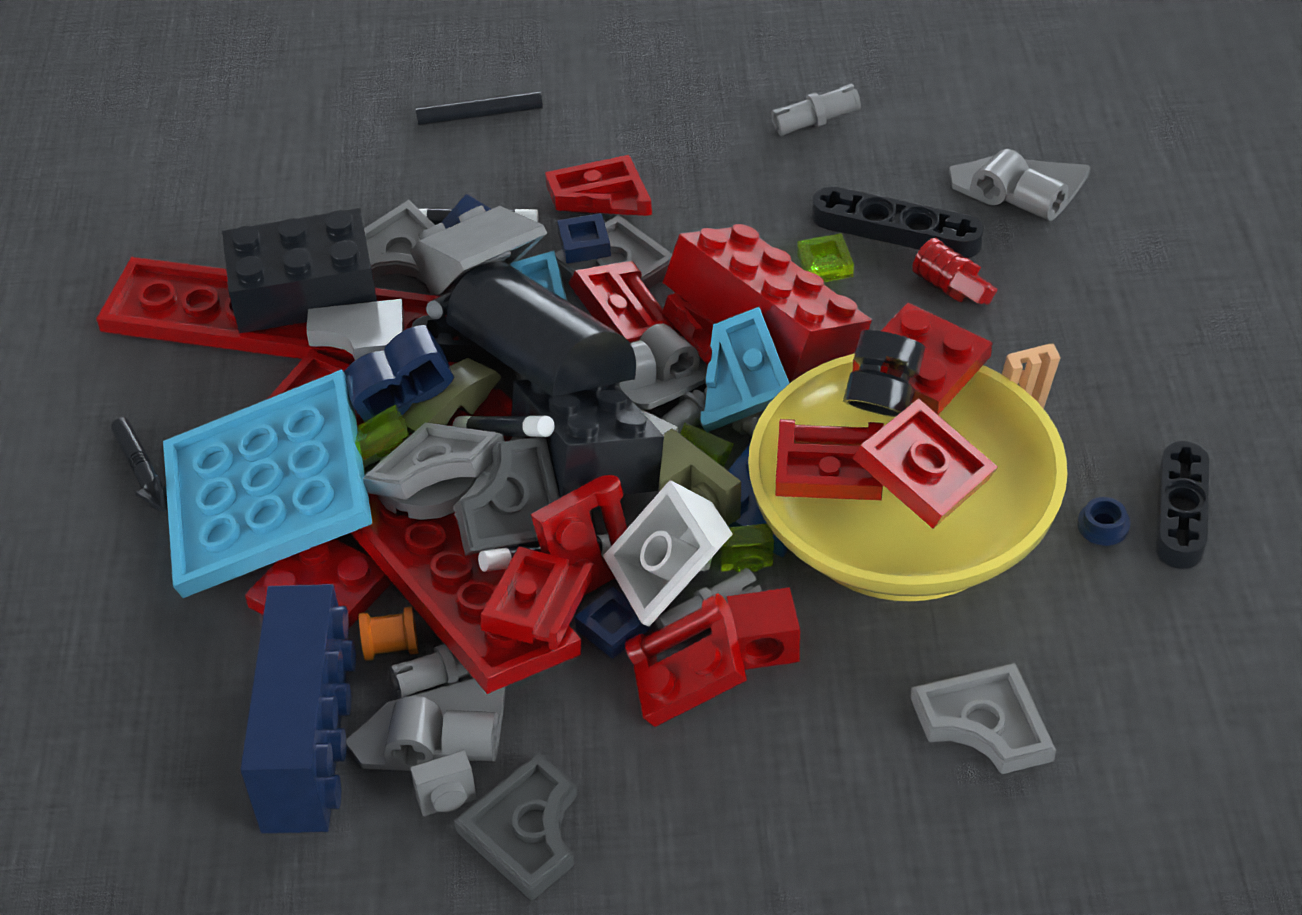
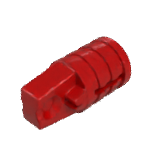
[912,238,998,305]

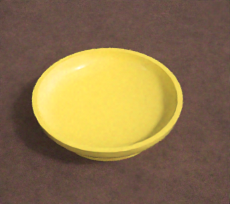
[748,354,1068,601]

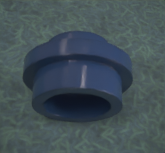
[1077,497,1130,546]

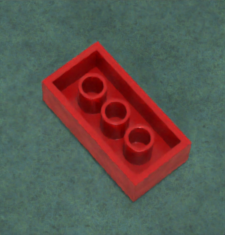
[663,224,872,381]

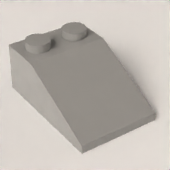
[410,206,547,296]

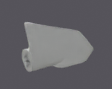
[949,149,1090,221]
[616,323,708,410]
[346,678,505,771]

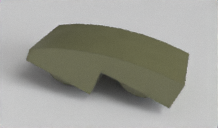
[395,358,501,434]

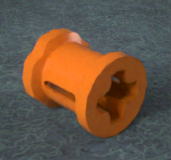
[359,606,419,661]

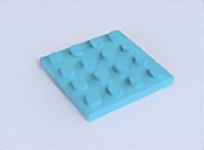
[163,369,373,598]

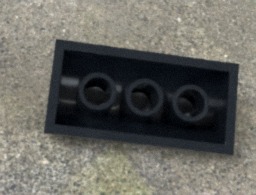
[446,262,636,397]

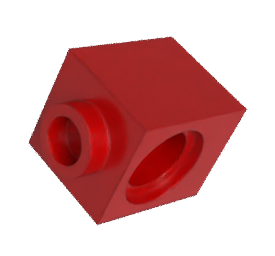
[726,587,800,670]

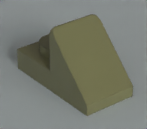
[659,428,741,526]

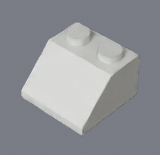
[603,480,733,627]

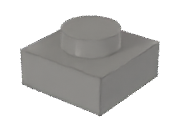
[410,750,477,816]

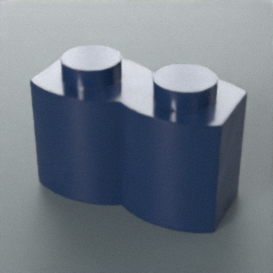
[344,325,454,429]

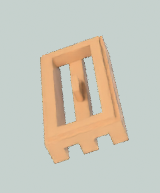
[1002,343,1061,409]

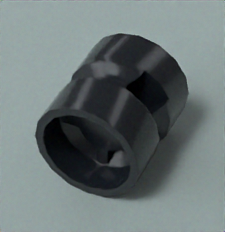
[843,330,926,417]

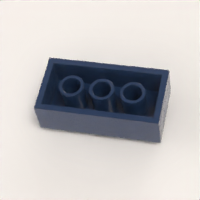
[240,584,356,834]

